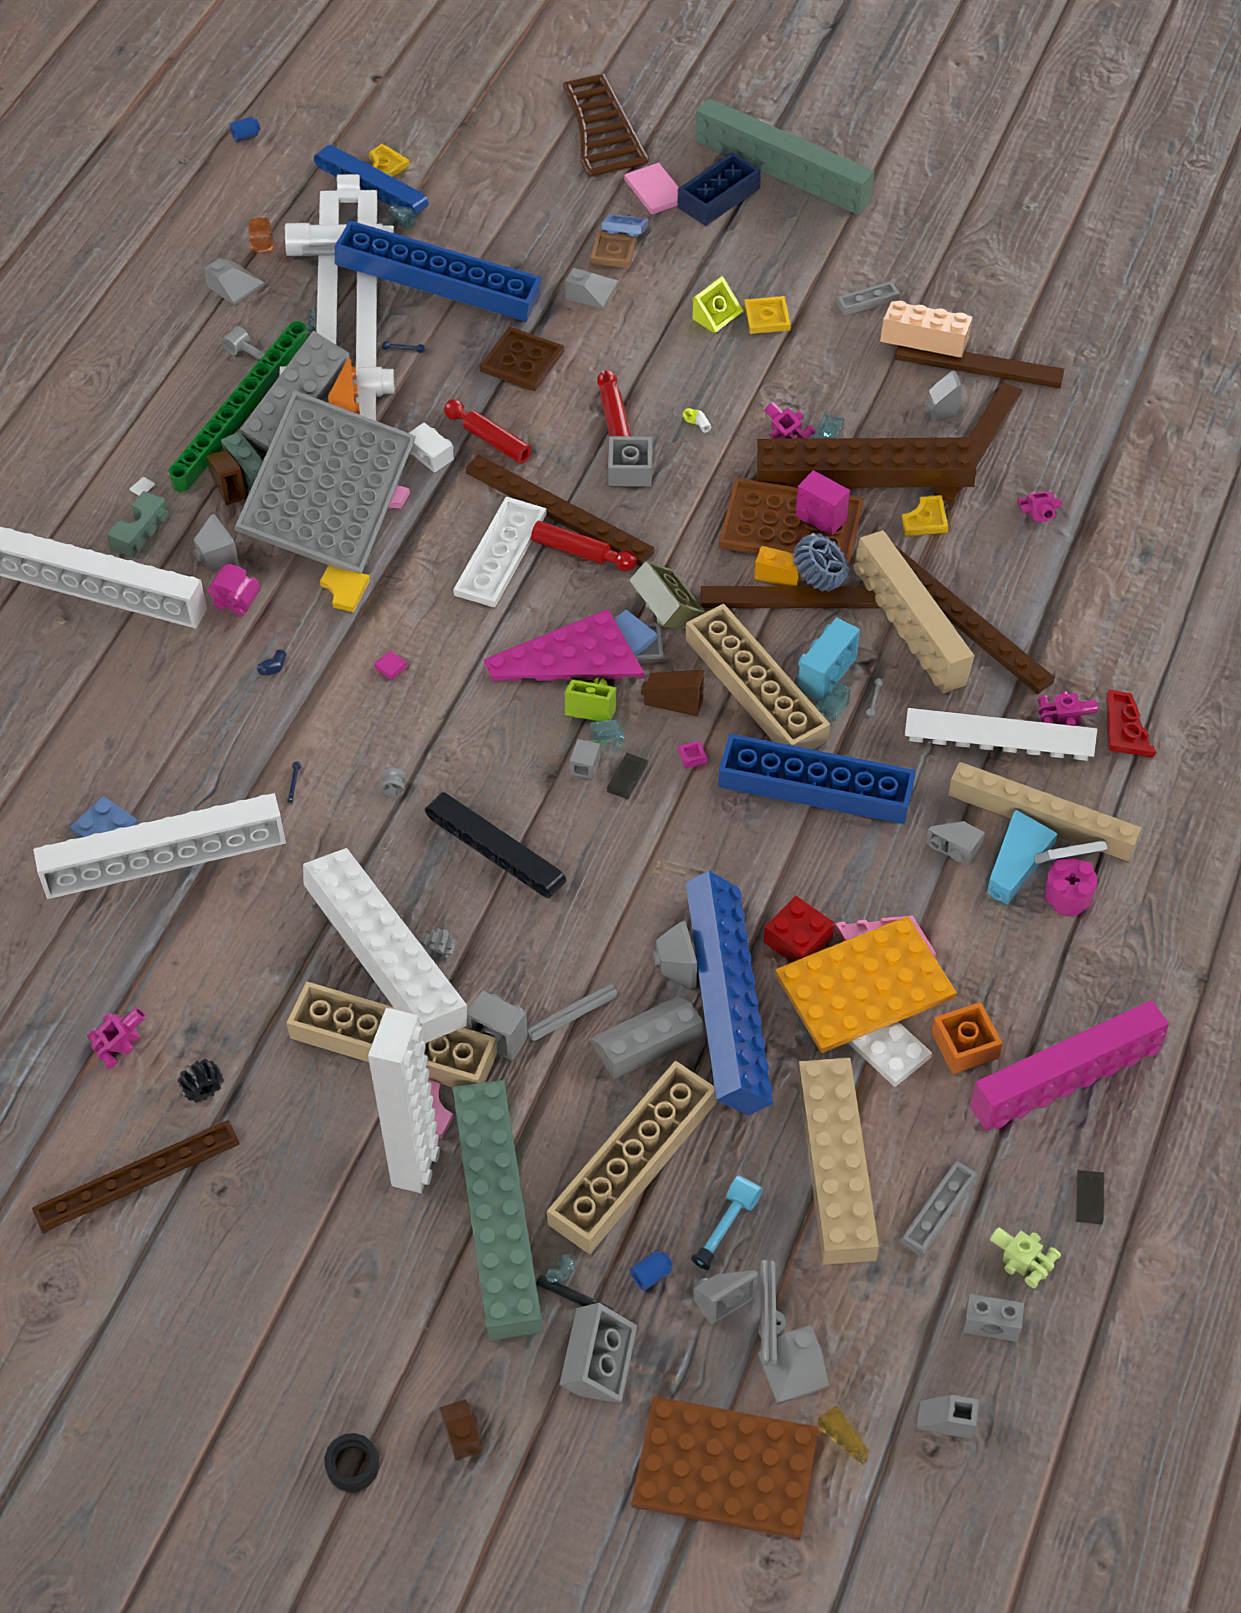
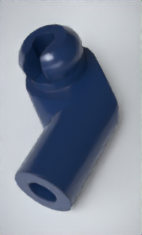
[257,650,287,675]

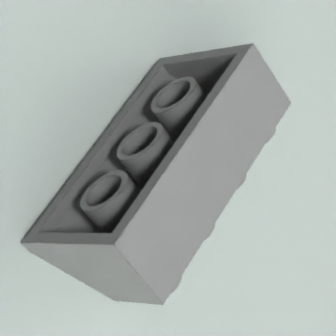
[589,996,703,1080]

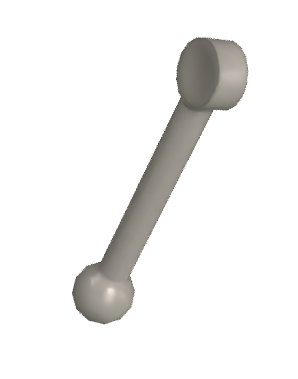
[866,678,883,718]

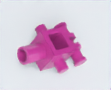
[764,402,816,439]
[1017,491,1062,523]
[1037,691,1098,726]
[87,1007,146,1069]

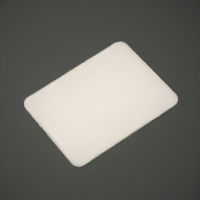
[129,477,155,495]

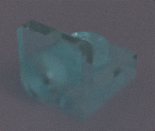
[815,680,850,722]
[590,719,625,751]

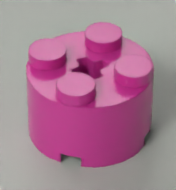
[207,564,261,616]
[1044,859,1097,916]

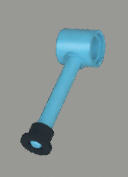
[691,1175,763,1270]

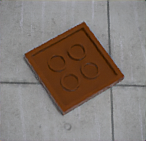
[480,326,564,391]

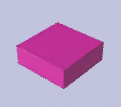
[374,650,407,680]
[678,741,707,769]

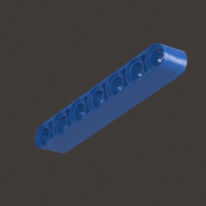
[314,144,429,217]

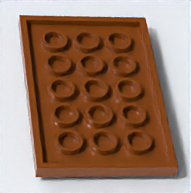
[719,478,864,567]
[631,1396,818,1540]

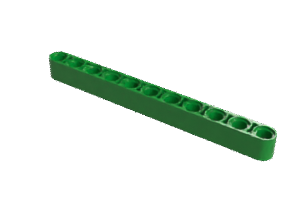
[169,321,308,492]

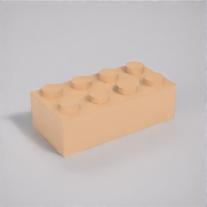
[880,301,972,358]

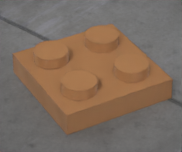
[590,231,637,269]

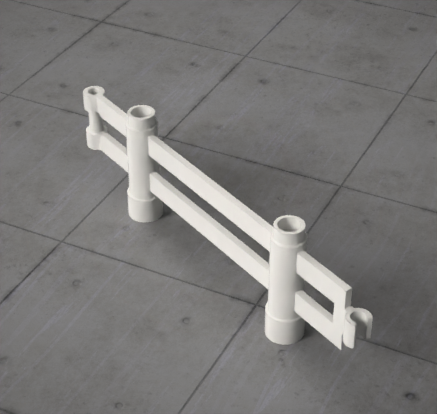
[280,174,395,421]

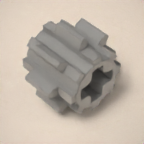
[423,928,455,961]

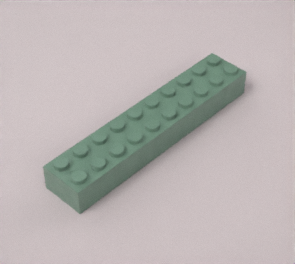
[695,98,874,215]
[453,1080,542,1341]

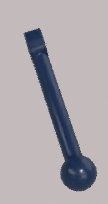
[382,341,425,353]
[288,761,301,803]

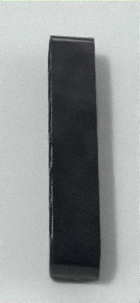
[425,792,567,899]

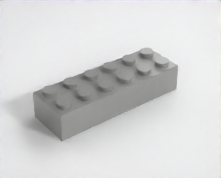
[240,331,349,454]

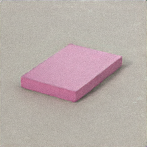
[624,163,679,215]

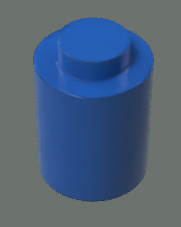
[229,116,260,142]
[629,1250,672,1291]

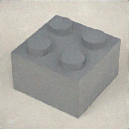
[608,436,652,486]
[467,991,528,1061]

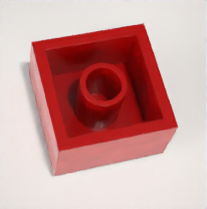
[763,895,835,963]

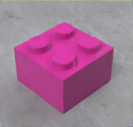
[796,471,850,536]

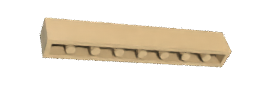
[948,762,1142,862]

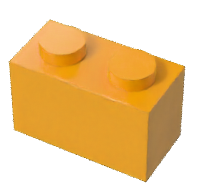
[754,546,802,586]

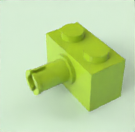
[565,678,616,723]

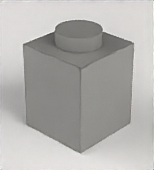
[570,739,601,780]

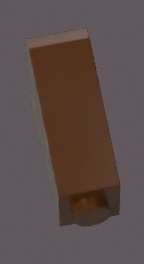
[206,450,246,505]
[641,670,704,717]

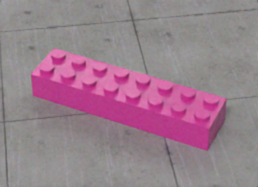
[970,1000,1169,1131]

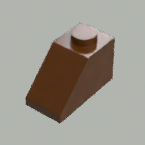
[439,1399,482,1461]

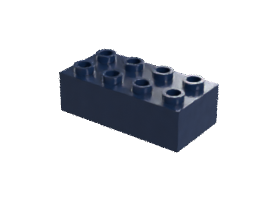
[677,152,761,226]

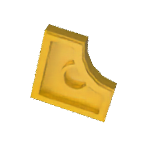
[369,143,410,177]
[901,495,949,536]
[320,565,370,613]

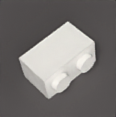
[409,423,454,473]

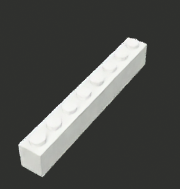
[904,708,1097,761]

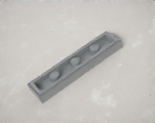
[900,1160,978,1257]

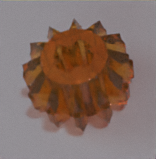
[248,217,274,252]

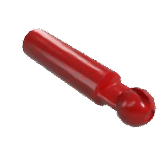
[597,370,631,437]
[444,399,532,464]
[531,520,637,572]

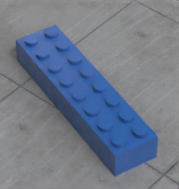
[718,733,916,824]

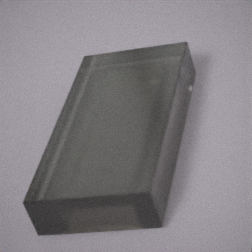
[607,752,648,800]
[1076,1170,1104,1224]

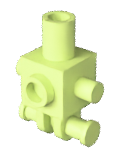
[990,1227,1061,1288]

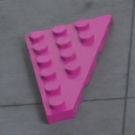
[483,609,644,681]

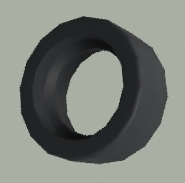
[324,1433,379,1492]

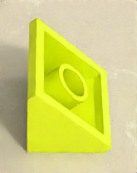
[693,276,743,333]

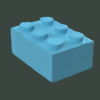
[797,617,860,703]

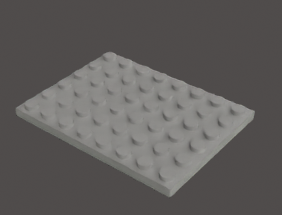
[235,390,416,574]

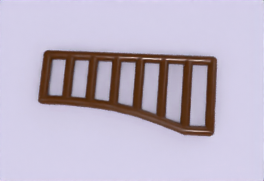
[563,74,649,177]

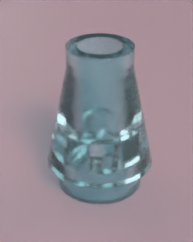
[389,204,416,227]

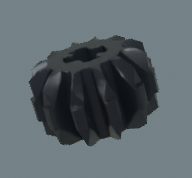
[177,1059,224,1103]

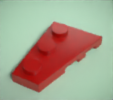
[1106,689,1156,758]

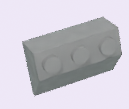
[560,1303,637,1403]

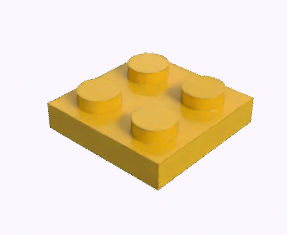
[744,296,791,334]

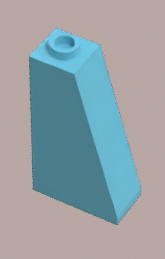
[987,810,1058,905]

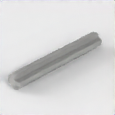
[527,984,617,1041]
[760,1260,777,1365]

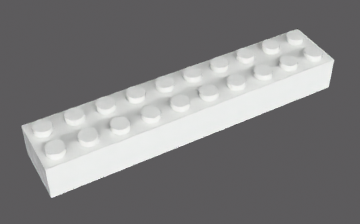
[0,527,207,628]
[33,793,286,899]
[303,848,467,1043]
[368,1008,440,1194]

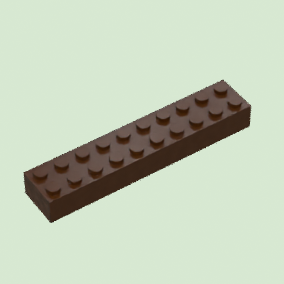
[757,437,976,488]

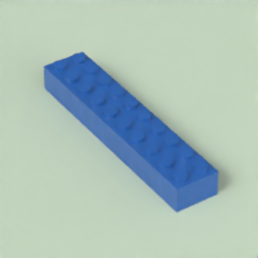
[335,220,541,322]
[686,870,773,1116]

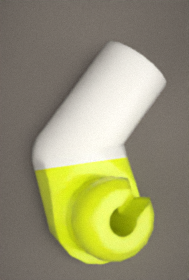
[683,408,712,433]

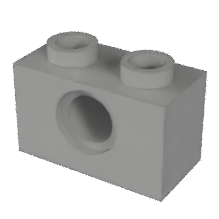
[963,1294,1024,1342]

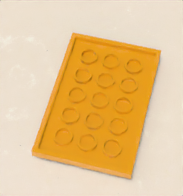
[775,916,957,1054]

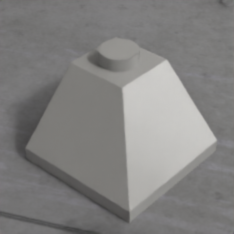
[204,258,264,305]
[565,268,619,310]
[193,514,240,570]
[652,921,697,990]
[693,1270,758,1325]
[758,1325,829,1405]

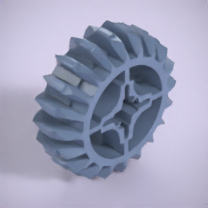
[792,533,850,592]

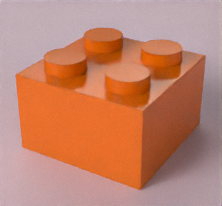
[931,1002,1003,1074]

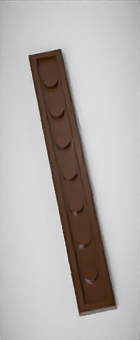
[896,345,1064,388]
[934,382,1022,504]
[701,586,881,609]
[32,1120,240,1233]

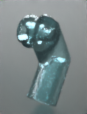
[305,308,317,334]
[546,1254,576,1282]

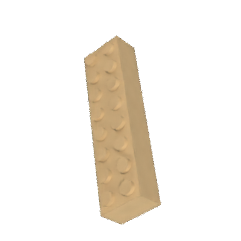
[853,530,974,693]
[686,604,830,750]
[287,981,498,1087]
[797,1058,879,1265]
[547,1061,716,1254]

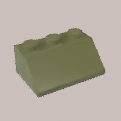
[629,561,706,629]

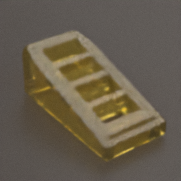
[817,1406,869,1465]

